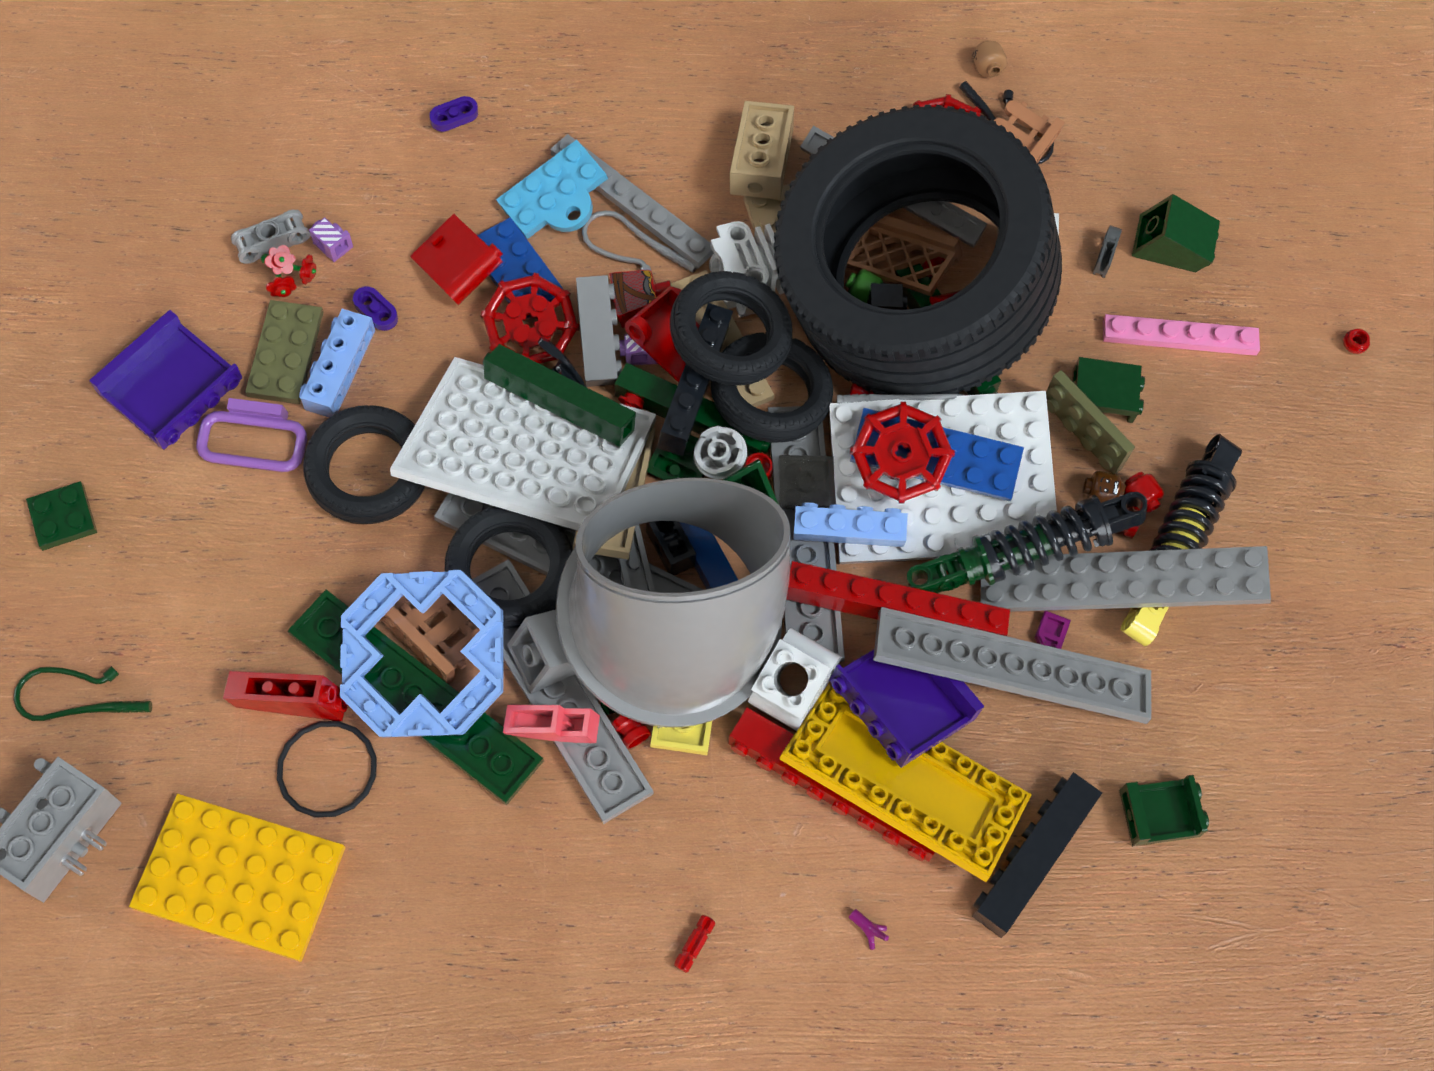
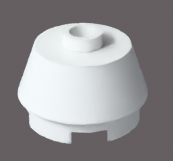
[694,426,747,479]

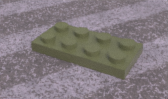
[245,300,324,404]
[1046,370,1135,474]

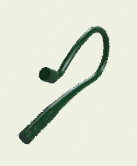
[14,666,152,721]

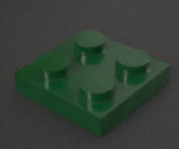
[26,481,97,551]

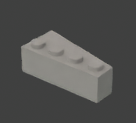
[576,275,622,387]

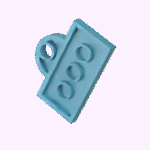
[496,140,608,239]

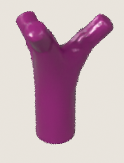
[849,909,889,950]

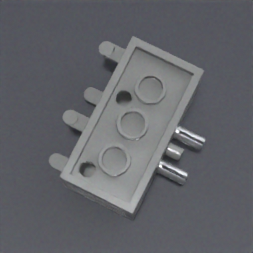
[0,757,122,903]

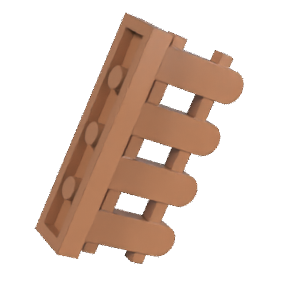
[994,100,1065,163]
[380,570,480,684]

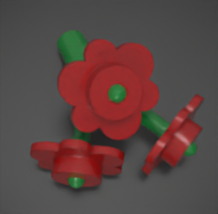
[261,245,316,297]

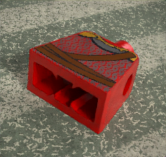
[609,270,671,328]

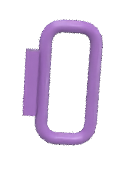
[196,398,307,472]

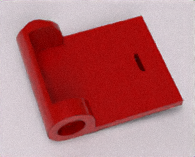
[410,214,503,305]
[625,286,700,383]

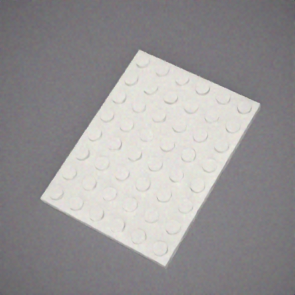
[390,357,656,530]
[829,391,1057,564]

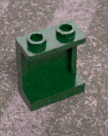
[1072,357,1145,423]
[1119,775,1209,847]

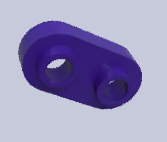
[429,96,478,132]
[353,286,398,331]

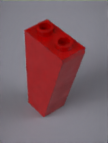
[223,671,348,722]

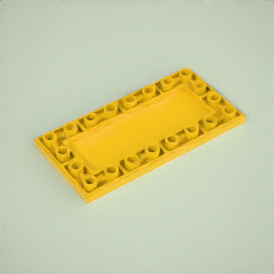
[780,681,1032,882]

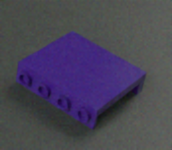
[89,310,242,450]
[829,650,984,768]

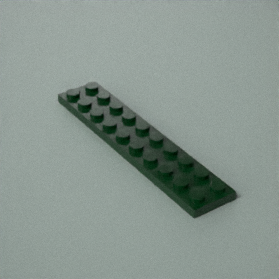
[288,589,544,806]

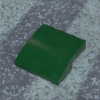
[647,435,705,480]

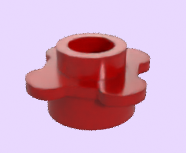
[618,393,644,410]

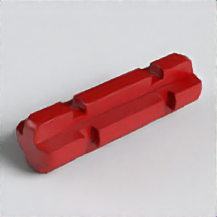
[674,915,715,973]

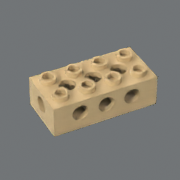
[730,101,794,200]

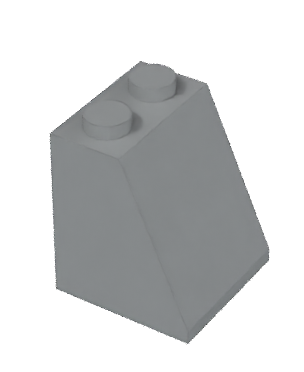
[507,610,575,694]

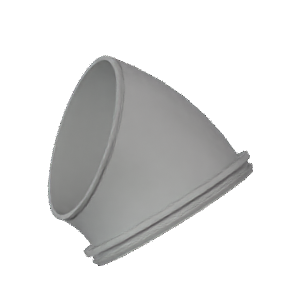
[556,478,790,727]

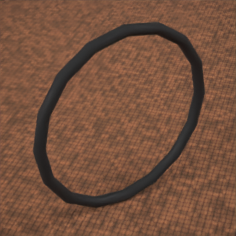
[277,721,377,818]

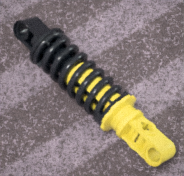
[1121,434,1242,646]

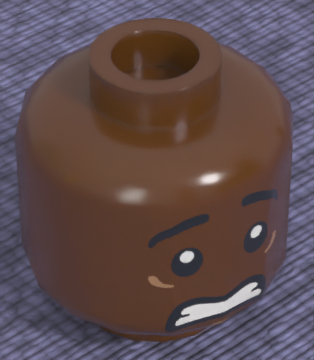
[1083,471,1125,503]

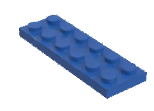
[850,408,1024,501]

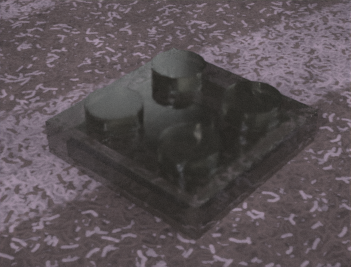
[779,455,835,510]

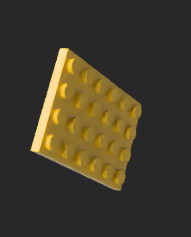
[129,794,346,962]

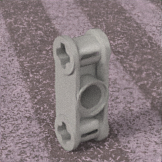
[231,210,310,264]

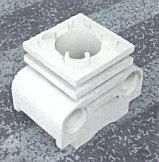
[709,221,784,318]
[748,628,842,731]

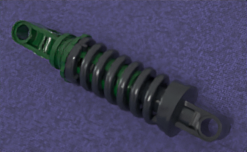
[907,492,1147,593]

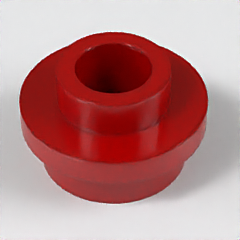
[1343,329,1370,354]

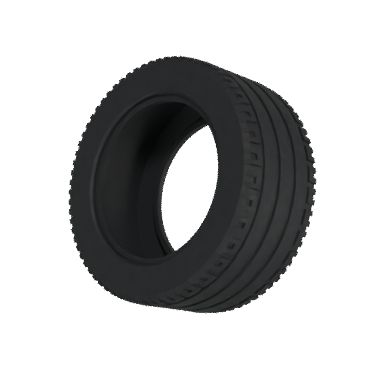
[773,105,1062,395]

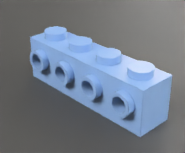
[299,309,375,418]
[793,503,908,547]

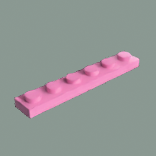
[1103,314,1260,356]

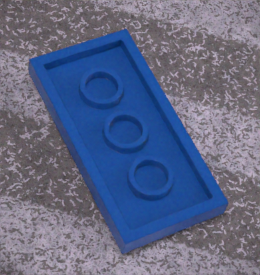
[477,217,563,319]

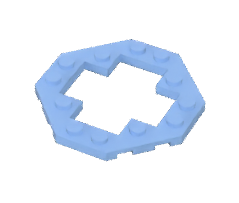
[340,570,503,737]

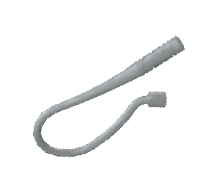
[582,210,697,273]
[837,394,963,404]

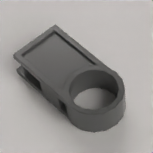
[1093,225,1122,278]

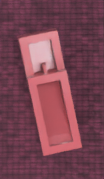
[503,705,600,743]

